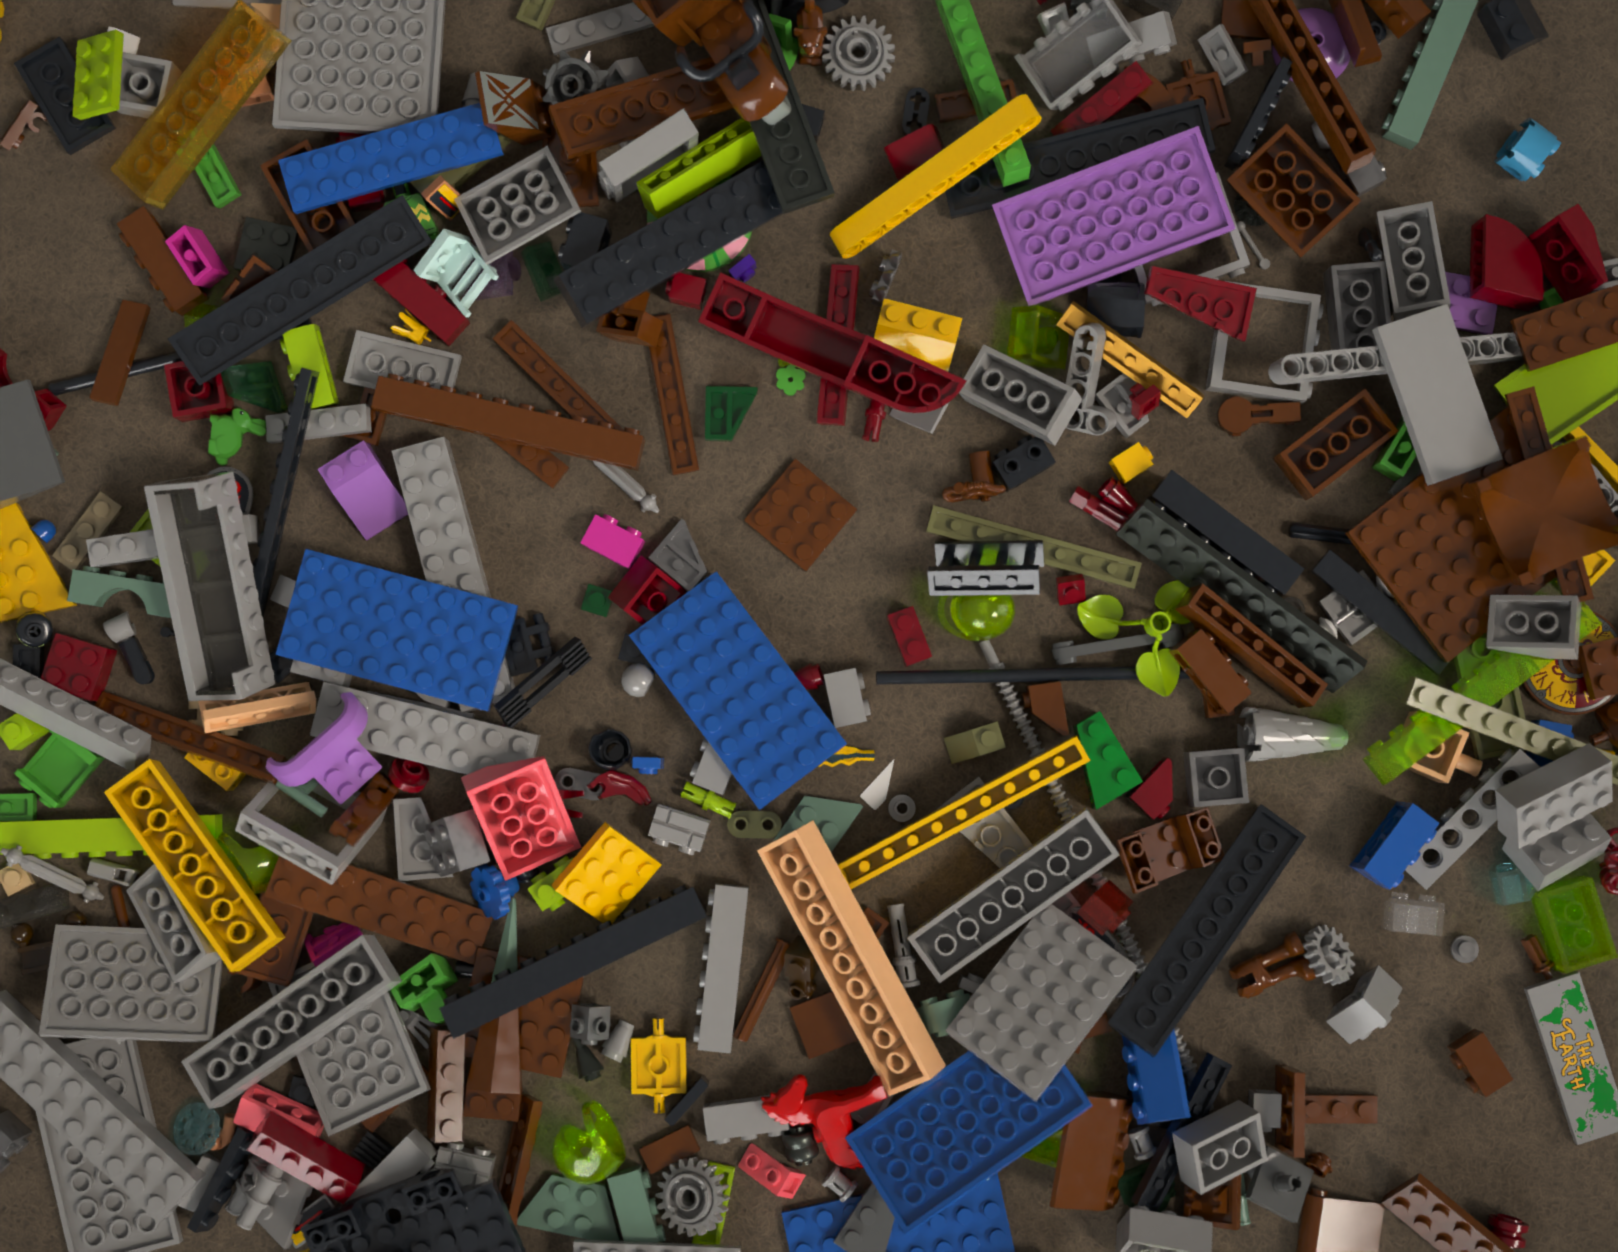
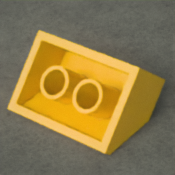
[874,298,962,372]

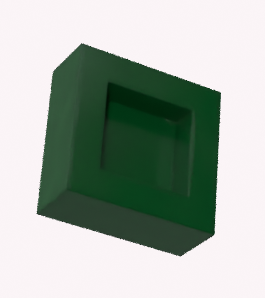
[581,584,612,618]

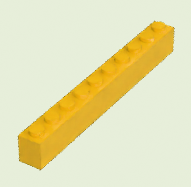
[837,735,1090,889]

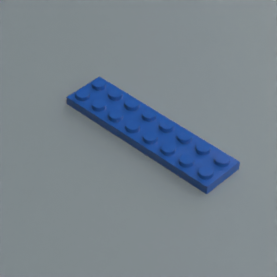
[278,103,504,214]

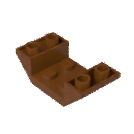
[1115,807,1224,894]

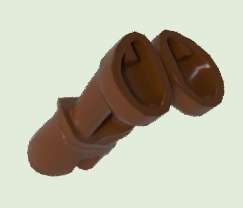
[1228,931,1316,998]

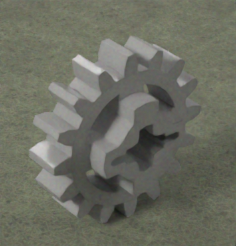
[1303,925,1355,986]

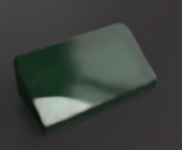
[521,241,562,302]

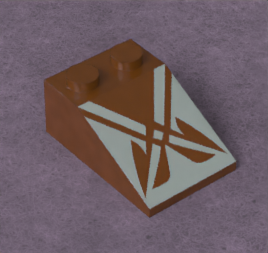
[475,71,552,146]

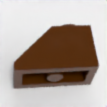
[1022,681,1069,736]

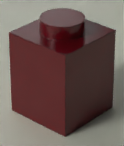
[665,273,708,310]

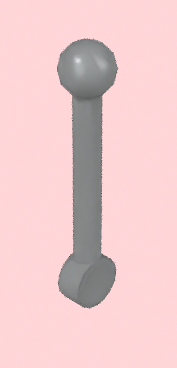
[1236,221,1270,270]

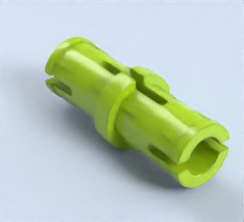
[680,781,737,819]

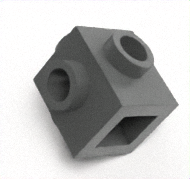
[570,1003,611,1045]

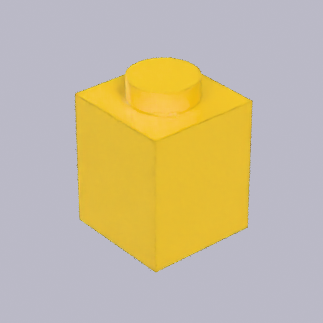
[1108,442,1154,485]

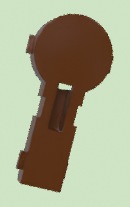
[1217,396,1301,437]

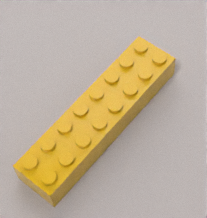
[104,759,285,972]

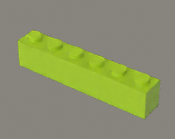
[636,118,762,219]

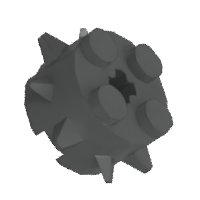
[542,50,609,105]

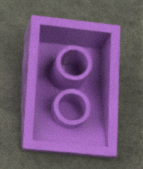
[318,440,408,541]

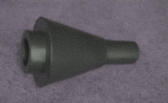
[572,1038,604,1083]

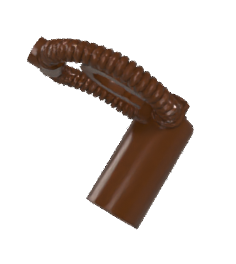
[942,451,1006,503]

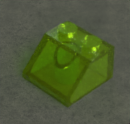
[1007,305,1069,369]

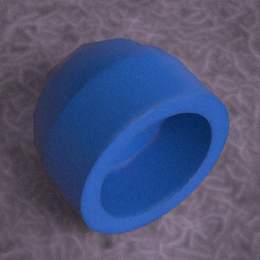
[31,520,56,543]

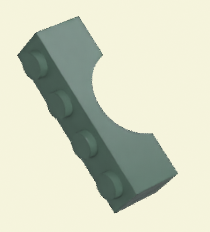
[67,566,171,618]

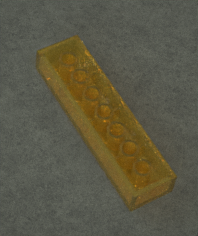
[110,0,292,210]

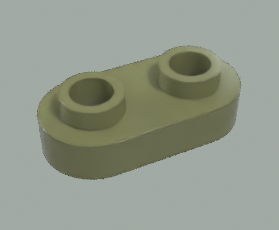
[727,811,782,838]

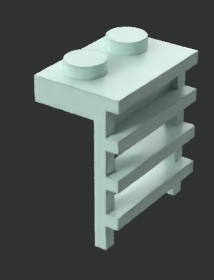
[414,229,499,318]

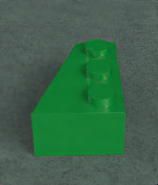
[1073,711,1143,810]

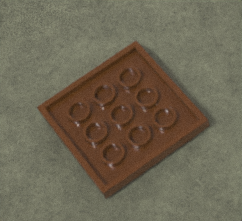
[464,947,584,1078]

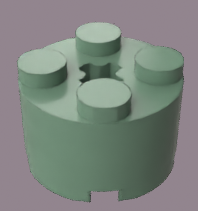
[916,989,970,1039]

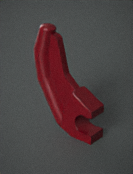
[587,770,652,805]

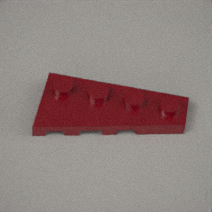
[1144,266,1257,342]

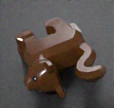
[794,0,827,66]

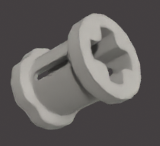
[1127,1124,1158,1161]
[821,1165,858,1203]

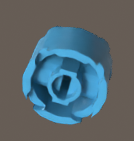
[1494,118,1561,181]

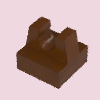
[1242,39,1271,66]

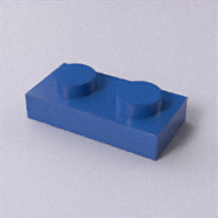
[632,757,664,774]

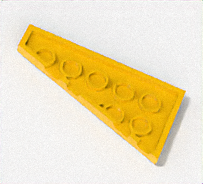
[0,503,77,623]

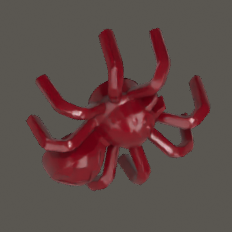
[1599,827,1618,895]

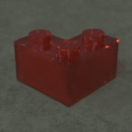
[1077,880,1134,935]

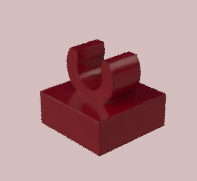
[1129,383,1161,420]

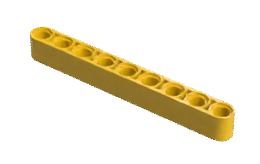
[830,94,1042,259]

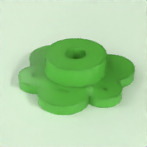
[776,364,806,396]

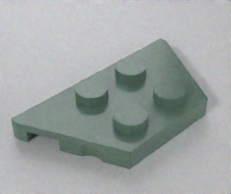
[773,796,863,852]
[517,1173,620,1241]

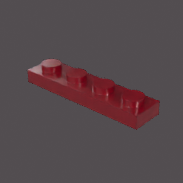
[1050,61,1153,136]

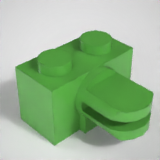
[391,953,458,1024]

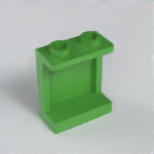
[14,730,105,808]

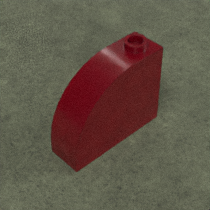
[1470,214,1544,312]

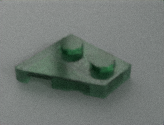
[221,361,288,413]

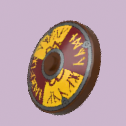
[1516,608,1618,715]

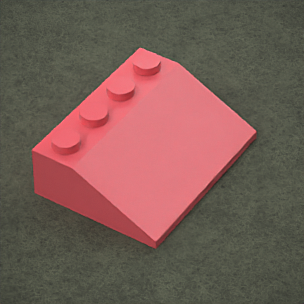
[461,756,581,881]

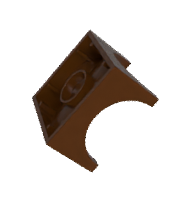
[1468,436,1618,586]

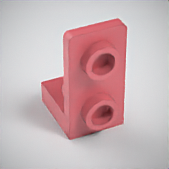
[738,1143,806,1199]

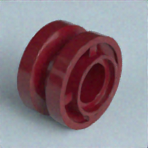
[1488,1214,1529,1249]

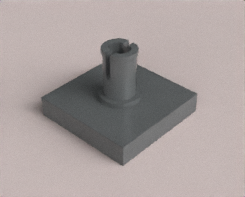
[1245,1146,1314,1223]

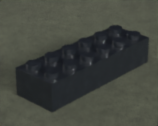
[1147,470,1304,596]

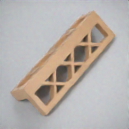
[198,682,316,733]

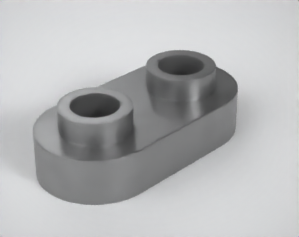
[555,768,602,800]

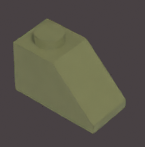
[944,721,1006,764]

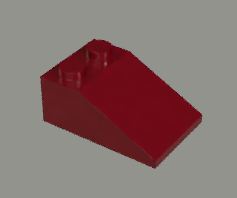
[1528,204,1608,302]

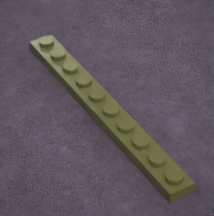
[1401,676,1618,786]

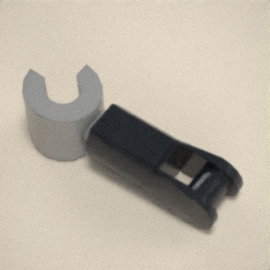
[103,611,155,685]

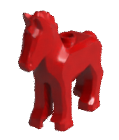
[761,1074,888,1170]

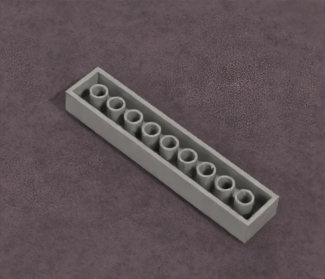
[392,437,515,712]
[0,990,206,1224]

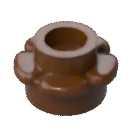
[1306,1152,1333,1178]

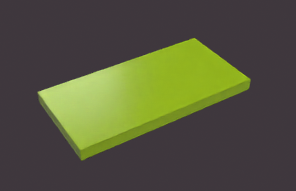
[1493,342,1618,445]

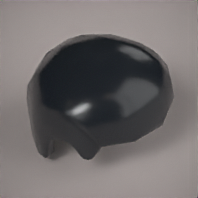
[588,729,632,770]

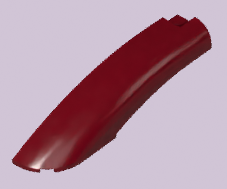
[698,272,967,413]

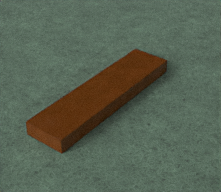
[89,300,151,406]

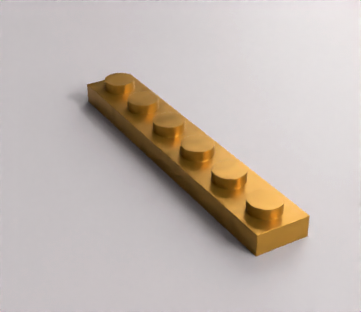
[1056,301,1204,418]

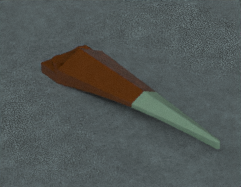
[463,897,523,1122]

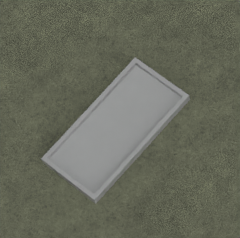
[1372,304,1503,486]

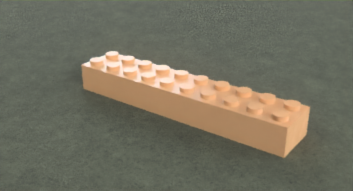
[757,820,946,1096]

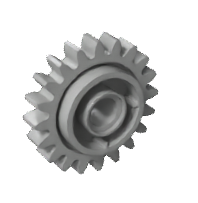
[822,16,895,91]
[656,1157,730,1237]

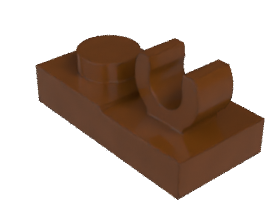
[0,100,47,151]

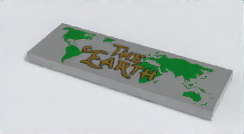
[1524,971,1618,1145]

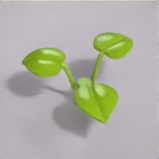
[1077,580,1190,697]

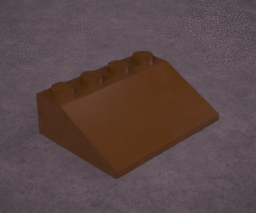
[1226,123,1361,258]
[1049,1091,1133,1211]

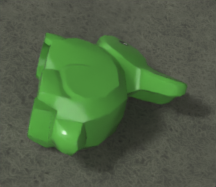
[208,406,267,466]

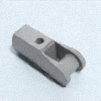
[87,858,141,887]

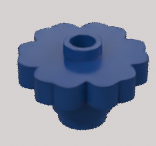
[470,864,519,920]

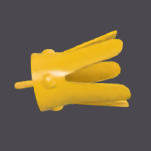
[391,308,431,345]

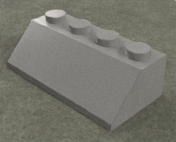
[126,864,221,983]

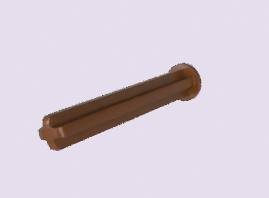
[733,937,792,1042]

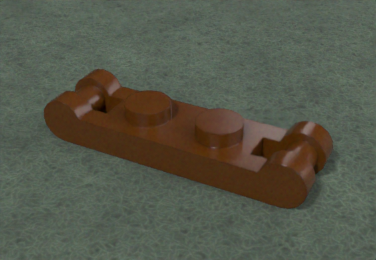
[329,771,400,847]

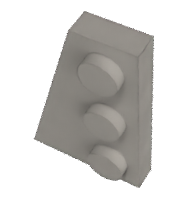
[393,797,454,881]

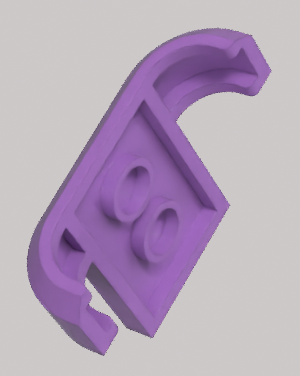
[266,692,382,804]

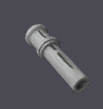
[887,903,920,988]

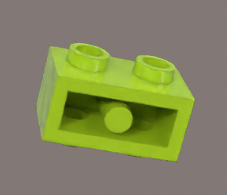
[528,856,574,912]

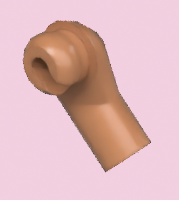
[206,1113,237,1151]

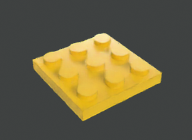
[551,822,662,923]

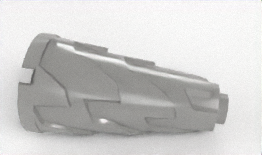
[1237,707,1348,762]

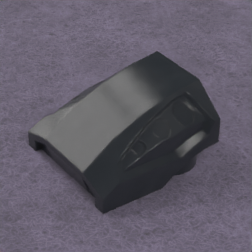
[1087,281,1145,338]

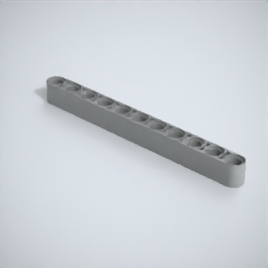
[1268,332,1523,385]

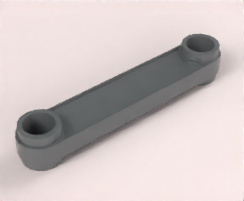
[1052,623,1184,665]

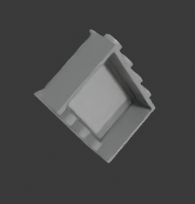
[1015,0,1143,111]

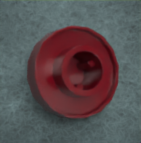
[388,758,429,793]

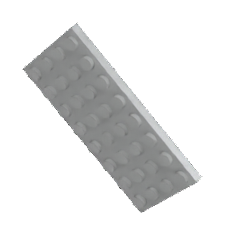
[35,1038,183,1252]

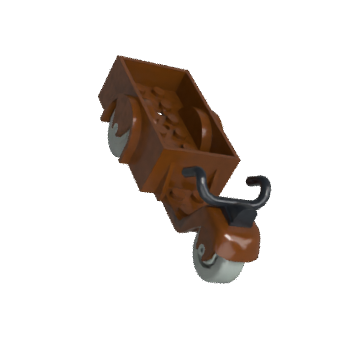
[632,0,791,125]

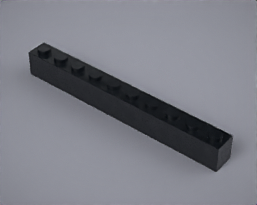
[439,884,707,1039]

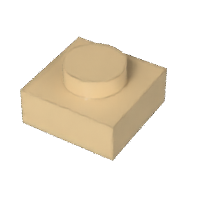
[0,864,35,896]

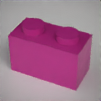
[165,225,229,289]
[580,514,645,569]

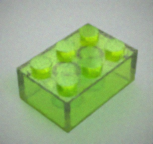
[1528,876,1618,973]

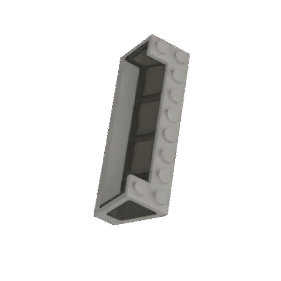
[144,471,275,701]

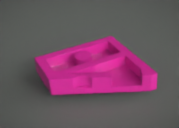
[304,922,364,967]

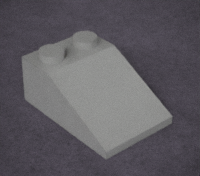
[1486,595,1581,659]

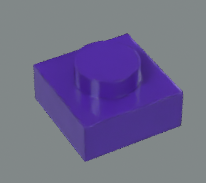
[728,254,757,283]

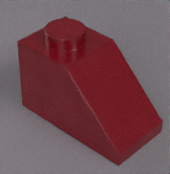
[1126,757,1173,820]

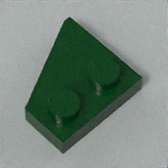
[705,386,758,442]

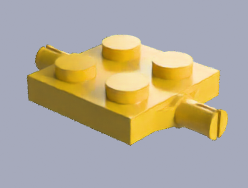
[631,1018,687,1114]

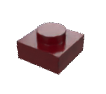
[1056,574,1086,606]

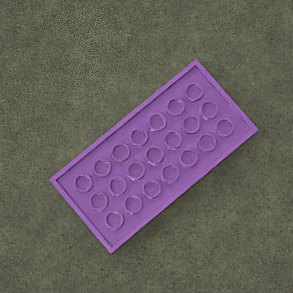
[992,126,1236,307]

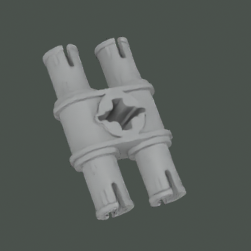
[225,1155,284,1230]

